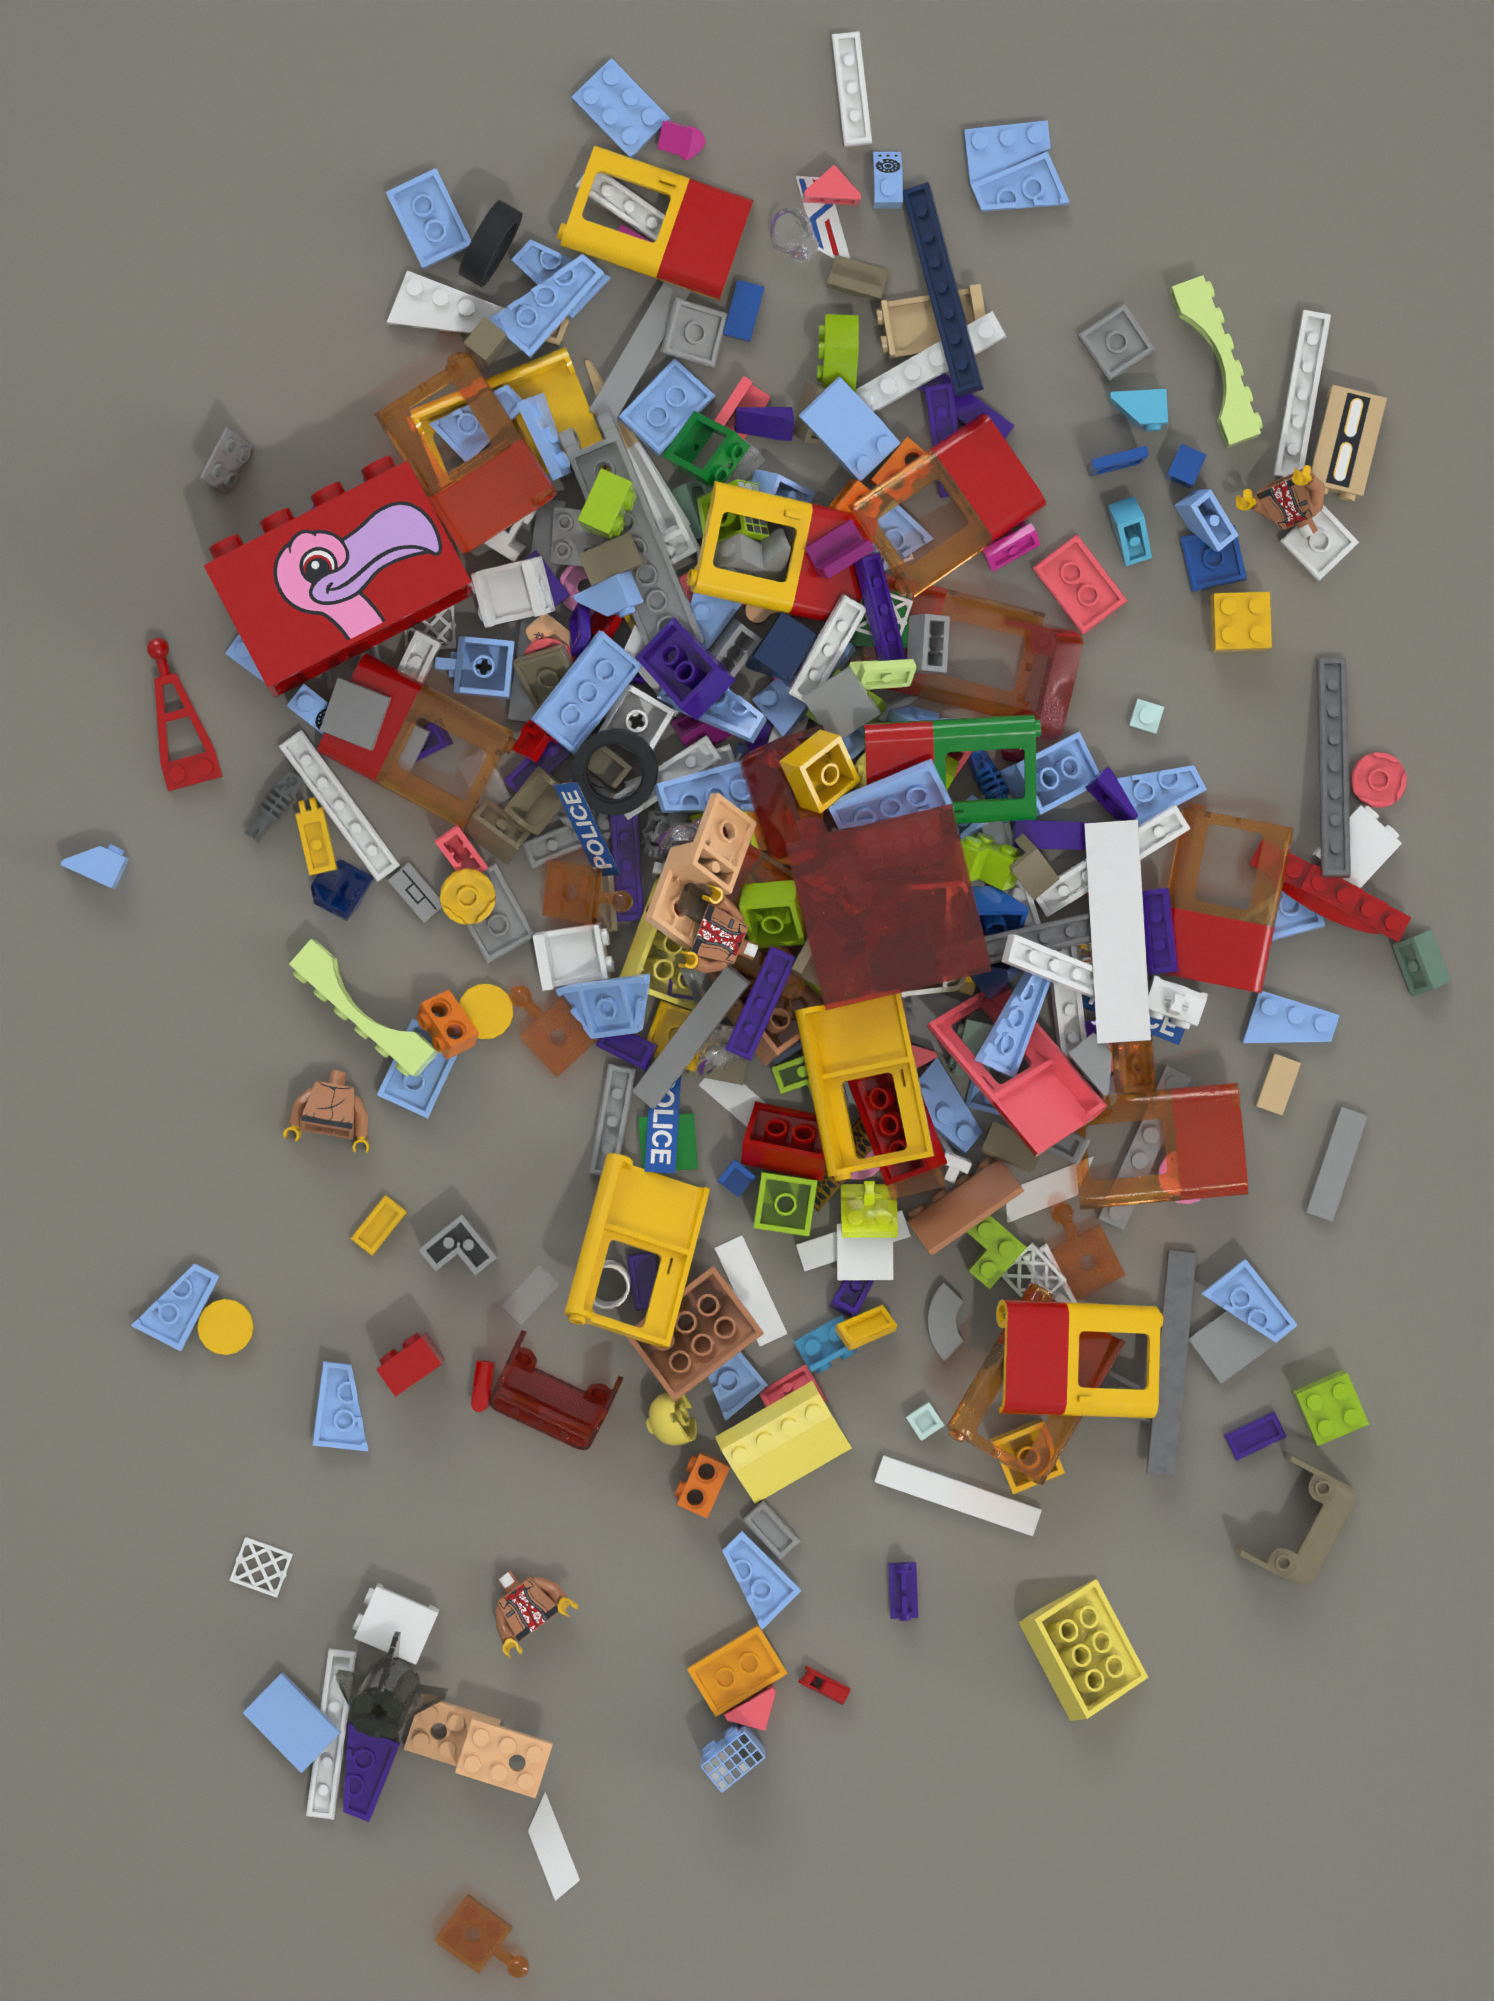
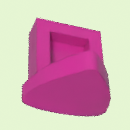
[657,120,706,161]

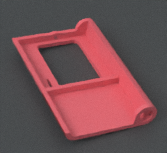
[927,989,1108,1157]

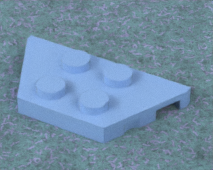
[555,973,650,1039]

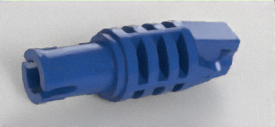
[967,750,1010,823]

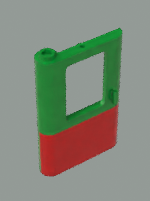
[863,714,1041,825]

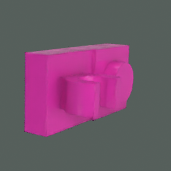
[982,521,1041,572]

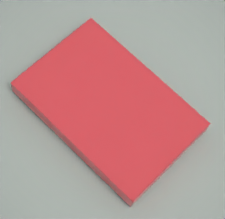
[1032,535,1127,635]

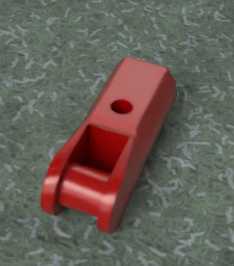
[471,1360,495,1412]
[798,1665,851,1705]

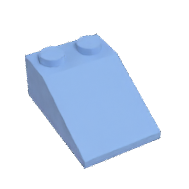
[799,377,900,482]
[1000,731,1099,816]

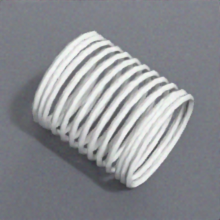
[593,1260,631,1309]

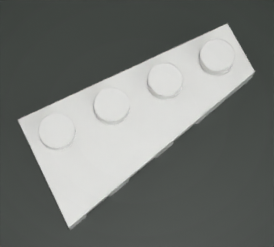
[387,271,505,335]

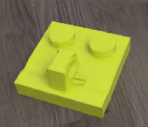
[840,1181,898,1238]

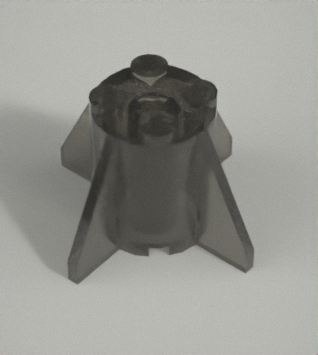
[336,1631,448,1738]

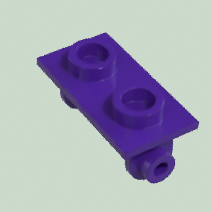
[888,1562,918,1621]

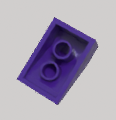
[635,617,736,720]

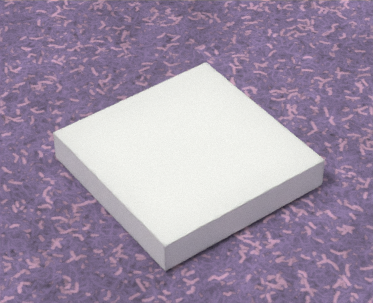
[1279,505,1359,582]
[837,1224,894,1280]

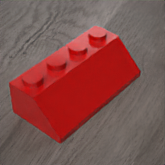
[848,1069,947,1186]

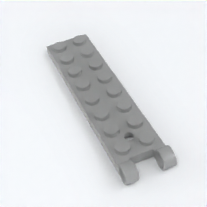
[559,410,706,646]

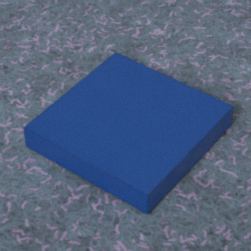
[1087,446,1149,477]
[1179,525,1247,592]

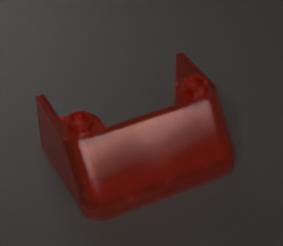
[1002,614,1083,740]
[741,725,857,859]
[489,1330,624,1450]

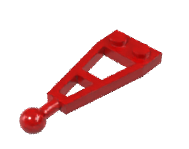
[147,638,223,791]

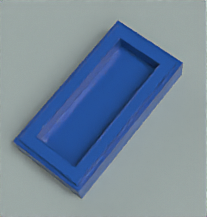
[723,280,764,342]

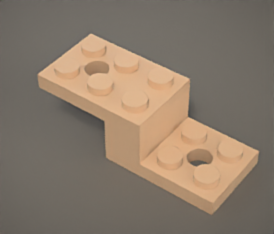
[645,792,757,949]
[404,1694,553,1798]

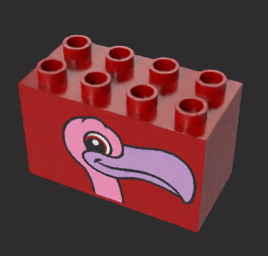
[203,455,473,698]

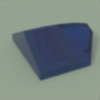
[310,859,374,921]

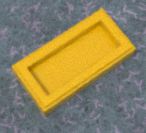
[350,1195,407,1256]
[835,1304,898,1351]

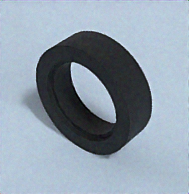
[459,200,523,287]
[571,728,658,815]

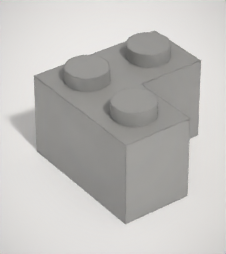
[418,1213,499,1276]

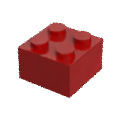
[376,1332,445,1397]

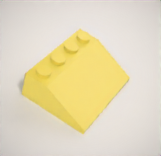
[620,878,697,1010]
[715,1381,852,1504]
[1018,1579,1148,1721]

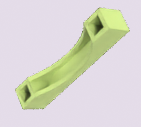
[1169,275,1263,448]
[289,939,439,1077]

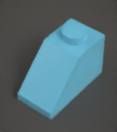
[1108,389,1168,432]
[1108,496,1152,566]

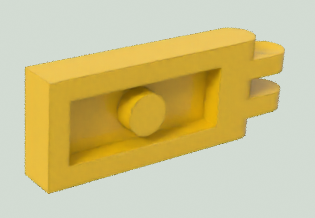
[295,797,338,876]

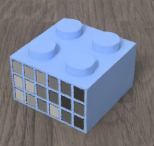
[700,1723,766,1793]

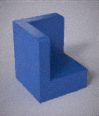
[1165,444,1206,489]
[717,1158,756,1198]

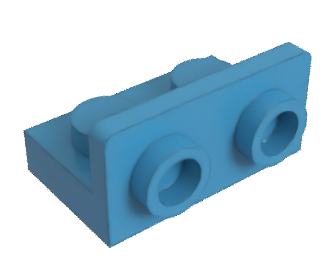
[793,1314,857,1374]

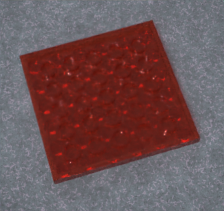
[786,804,992,1010]

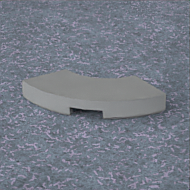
[928,1282,964,1361]

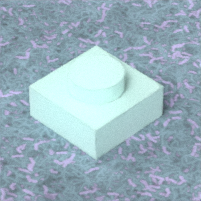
[1129,699,1164,734]
[905,1401,945,1441]

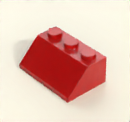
[741,1101,826,1181]

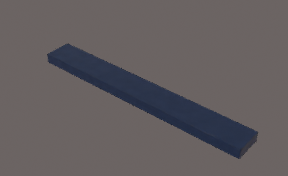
[903,182,984,398]

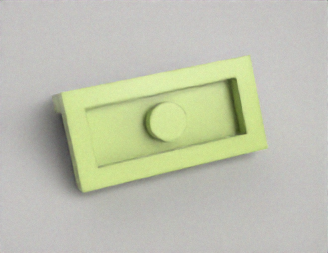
[849,659,917,690]

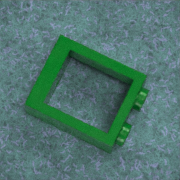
[662,411,750,489]

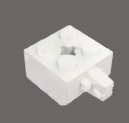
[598,684,676,753]
[1148,976,1208,1029]

